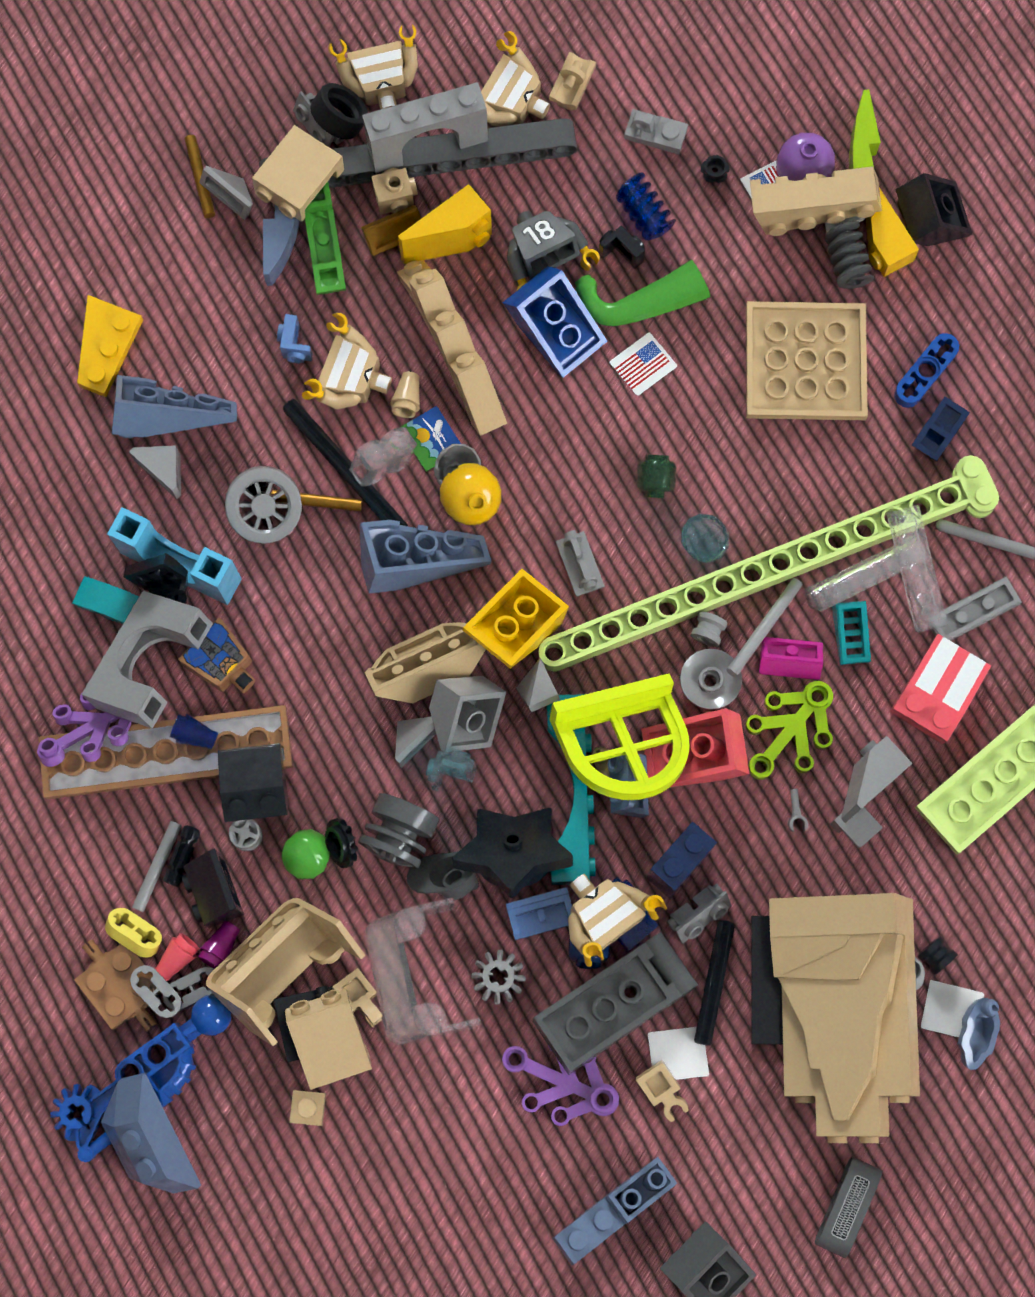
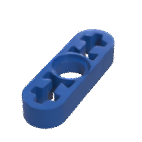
[894,333,959,408]

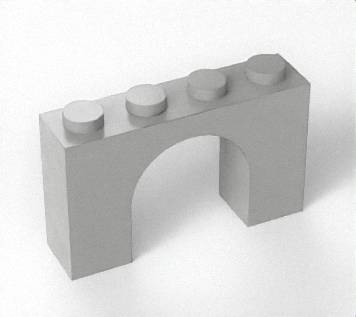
[362,82,488,173]
[81,591,213,729]

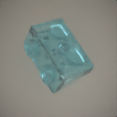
[426,750,476,791]

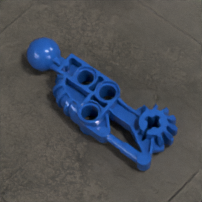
[50,995,231,1162]

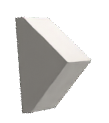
[129,445,181,499]

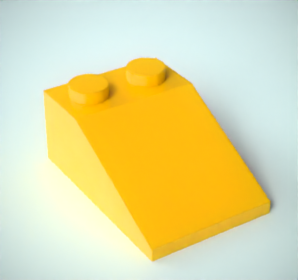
[398,184,492,264]
[462,569,569,669]

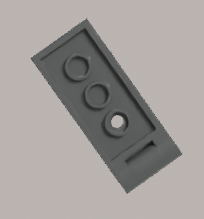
[532,932,698,1075]

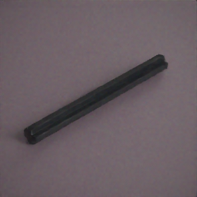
[283,399,408,526]

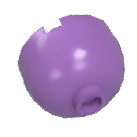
[776,133,835,181]

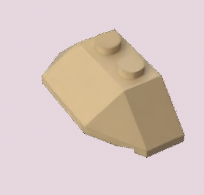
[365,622,486,704]

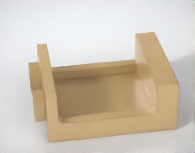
[252,125,344,222]
[285,989,372,1090]

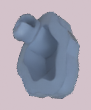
[957,998,1000,1070]

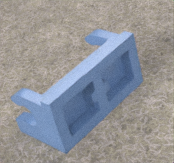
[506,887,572,940]

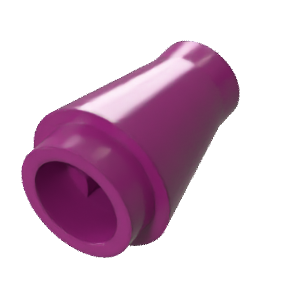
[198,921,240,969]

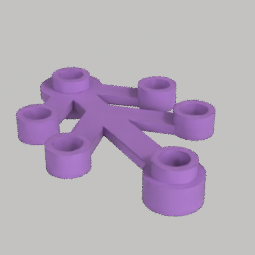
[37,692,132,767]
[502,1045,619,1126]

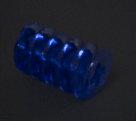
[616,172,676,240]

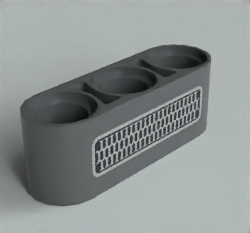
[815,1156,882,1258]

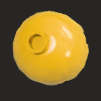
[440,463,501,526]

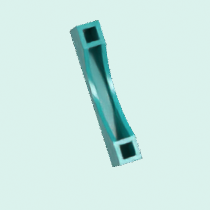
[547,694,596,885]

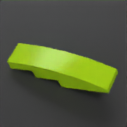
[849,89,881,169]

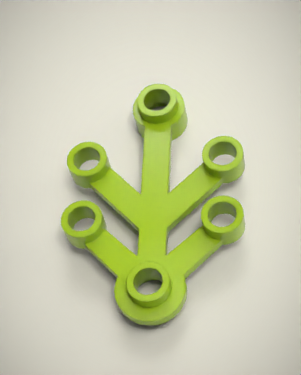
[745,681,833,780]

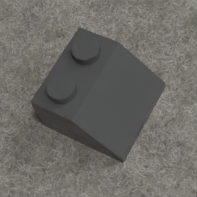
[660,1221,756,1297]

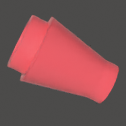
[154,933,199,981]

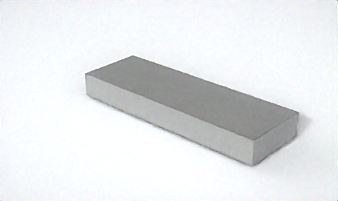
[926,576,1022,641]

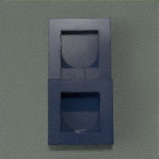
[911,396,970,462]

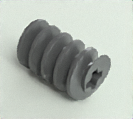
[824,221,875,289]

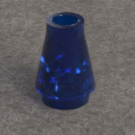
[170,714,219,750]

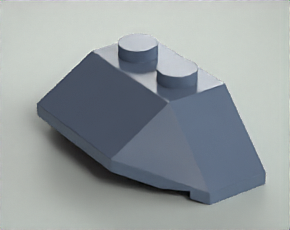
[101,1073,201,1193]

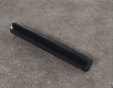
[694,920,735,1046]

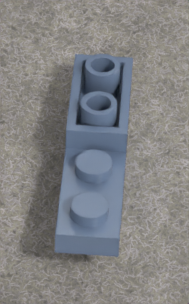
[552,1157,678,1265]

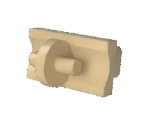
[549,52,596,111]

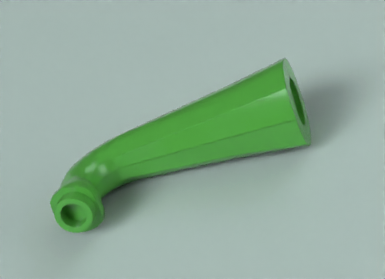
[575,259,710,326]

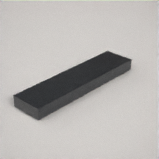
[751,916,783,1045]

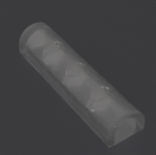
[804,536,927,612]

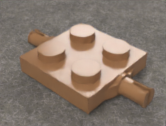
[74,939,162,1032]

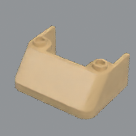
[206,898,365,1046]

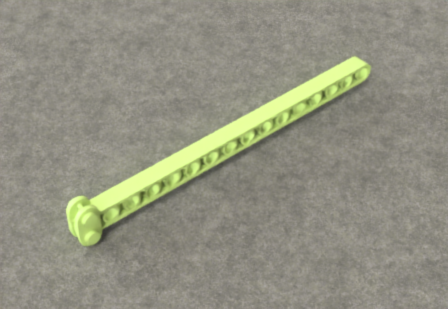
[538,455,999,672]

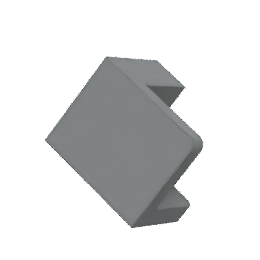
[830,807,883,848]

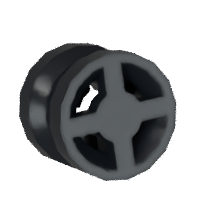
[917,935,958,976]

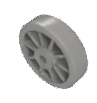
[225,466,302,544]

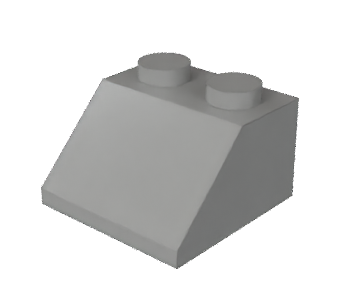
[429,676,506,753]

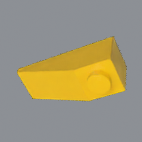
[866,187,919,277]

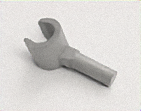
[787,789,808,832]

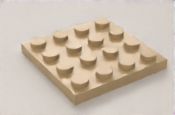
[746,301,868,420]

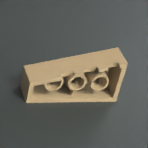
[750,167,882,236]

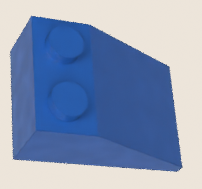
[502,266,608,378]

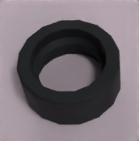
[310,83,368,140]

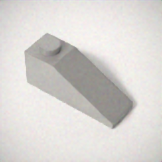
[841,736,913,823]

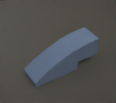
[263,205,300,286]

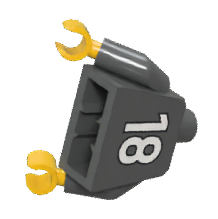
[507,211,600,290]

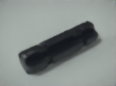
[163,825,200,887]

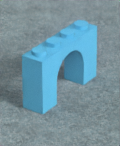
[107,507,242,605]

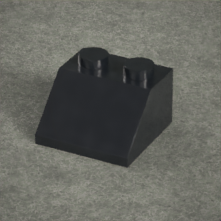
[895,173,972,246]
[218,743,289,822]
[182,848,244,928]

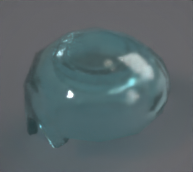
[681,514,729,563]

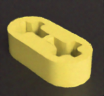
[105,908,162,958]

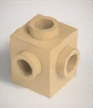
[371,168,418,215]

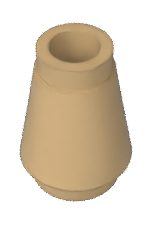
[390,371,420,418]

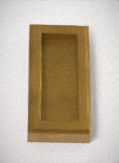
[361,205,421,256]

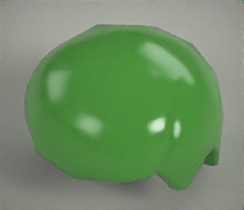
[282,829,330,880]

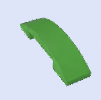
[305,181,346,295]

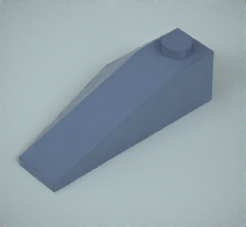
[112,375,237,438]
[360,520,492,594]

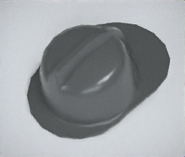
[407,851,479,900]

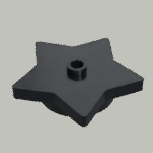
[452,808,573,898]

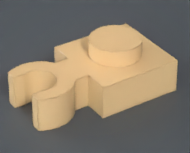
[636,1060,689,1122]

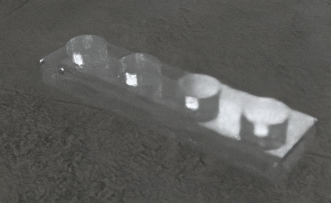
[886,505,948,632]

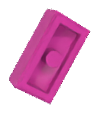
[759,637,823,680]

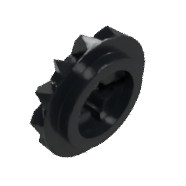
[325,818,358,868]

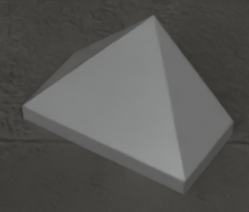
[199,166,253,220]
[516,658,560,712]
[395,717,436,768]

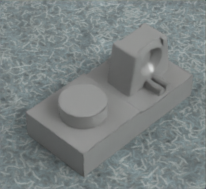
[624,109,688,155]

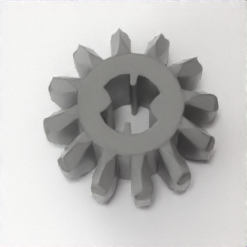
[471,950,526,1005]

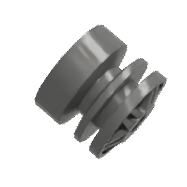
[358,793,440,869]

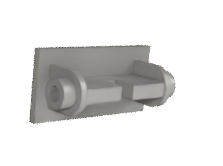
[293,91,344,148]
[555,530,605,597]
[667,884,732,944]

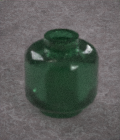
[636,455,677,498]

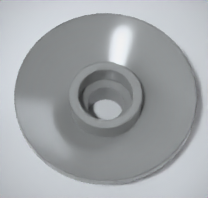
[680,649,742,710]

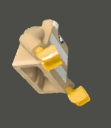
[328,24,418,110]
[481,31,550,126]
[302,313,392,410]
[568,874,667,967]

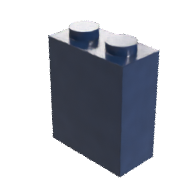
[646,821,717,899]

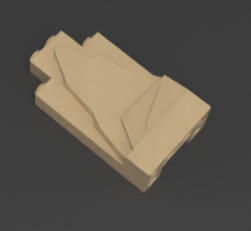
[769,893,920,1143]

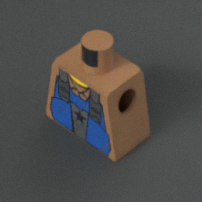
[178,617,256,693]

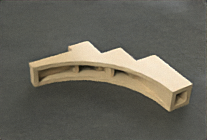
[397,260,507,436]

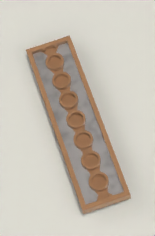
[38,705,293,800]

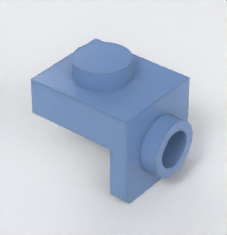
[277,314,313,364]

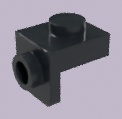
[599,225,645,269]

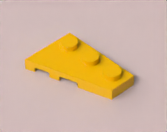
[77,295,143,397]

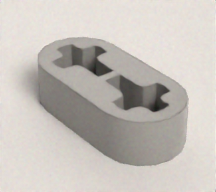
[130,965,182,1018]
[163,967,214,1011]

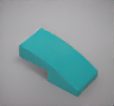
[72,576,140,624]

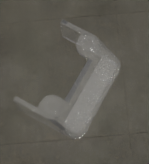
[365,897,482,1045]

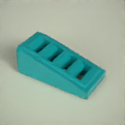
[832,601,871,665]

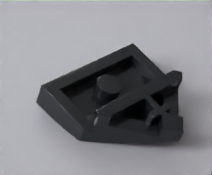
[123,553,188,604]

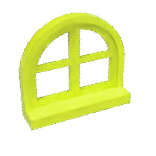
[549,673,690,800]

